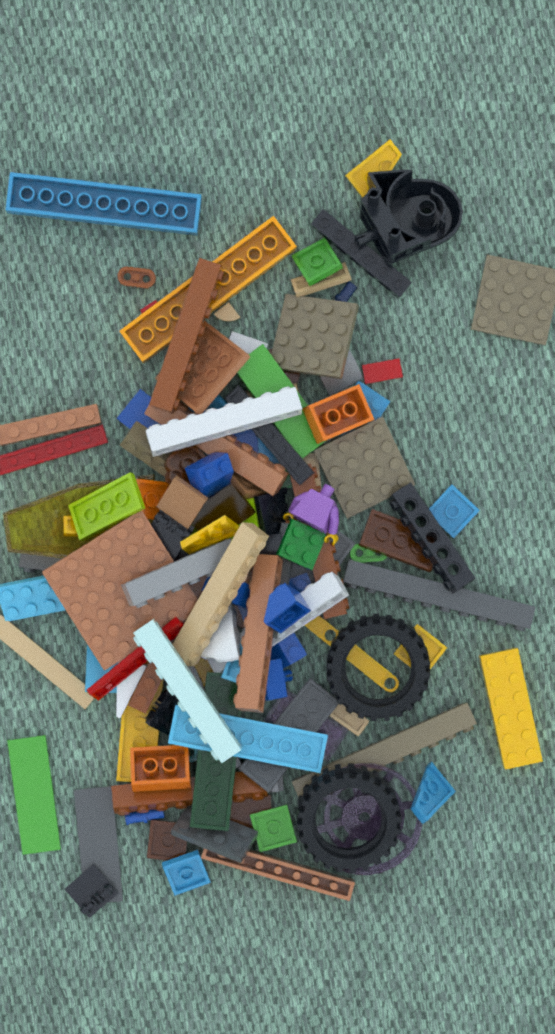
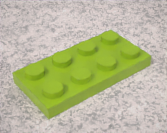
[68,472,145,541]

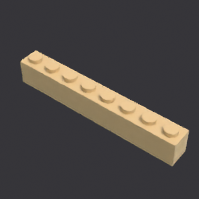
[172,522,269,666]

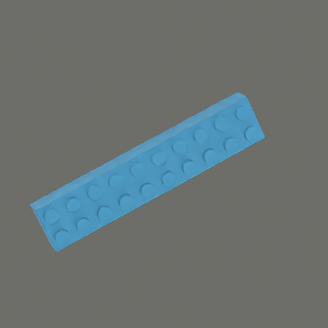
[5,172,202,236]

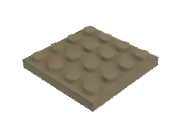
[471,255,555,346]
[271,294,359,379]
[313,416,415,519]

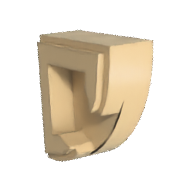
[214,302,241,322]

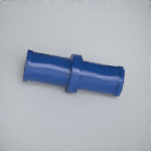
[125,809,165,825]

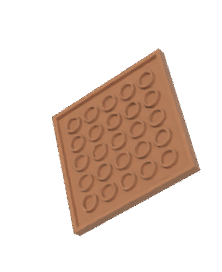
[42,511,198,671]

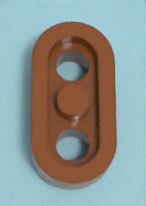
[117,266,156,289]

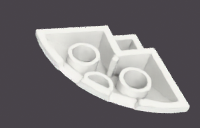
[200,604,240,662]

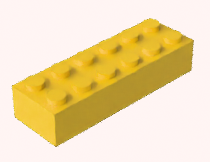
[479,647,543,770]

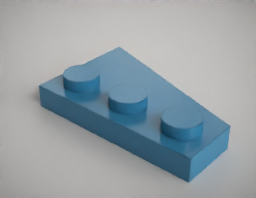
[410,762,456,824]

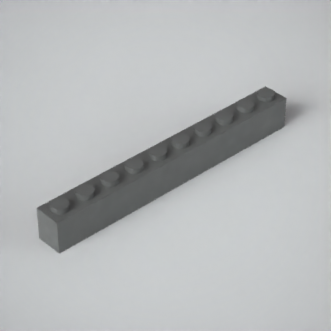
[343,560,536,632]

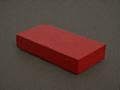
[362,358,403,384]

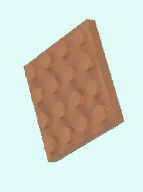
[155,321,250,415]

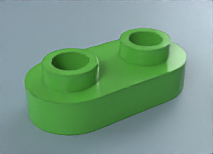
[350,544,387,563]

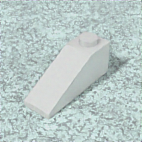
[116,657,147,718]

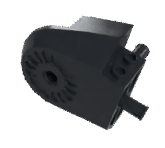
[354,170,463,264]

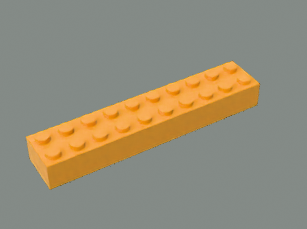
[119,216,297,364]

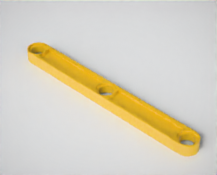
[304,616,399,692]

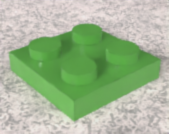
[291,237,343,287]
[250,804,297,852]

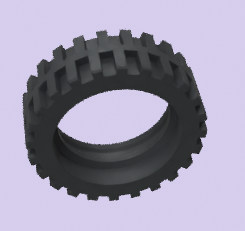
[326,613,430,722]
[296,763,402,873]

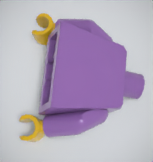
[283,484,339,545]

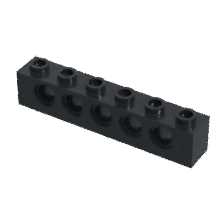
[311,209,412,299]
[389,482,475,594]

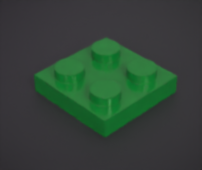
[276,519,327,570]

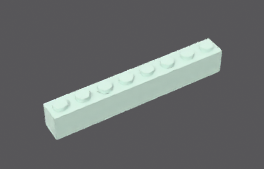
[133,618,242,763]

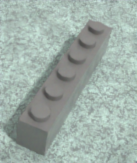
[121,538,231,608]

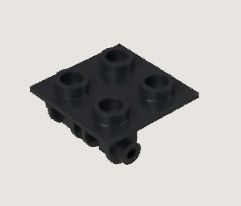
[151,510,195,560]
[145,689,179,735]
[65,864,118,918]

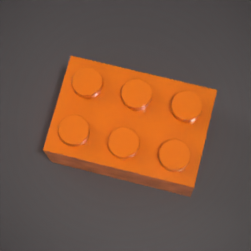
[302,384,374,444]
[130,745,191,792]

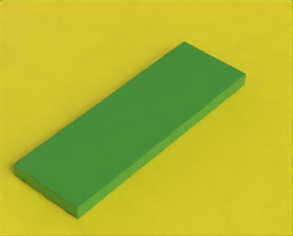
[236,344,327,458]
[7,735,61,855]

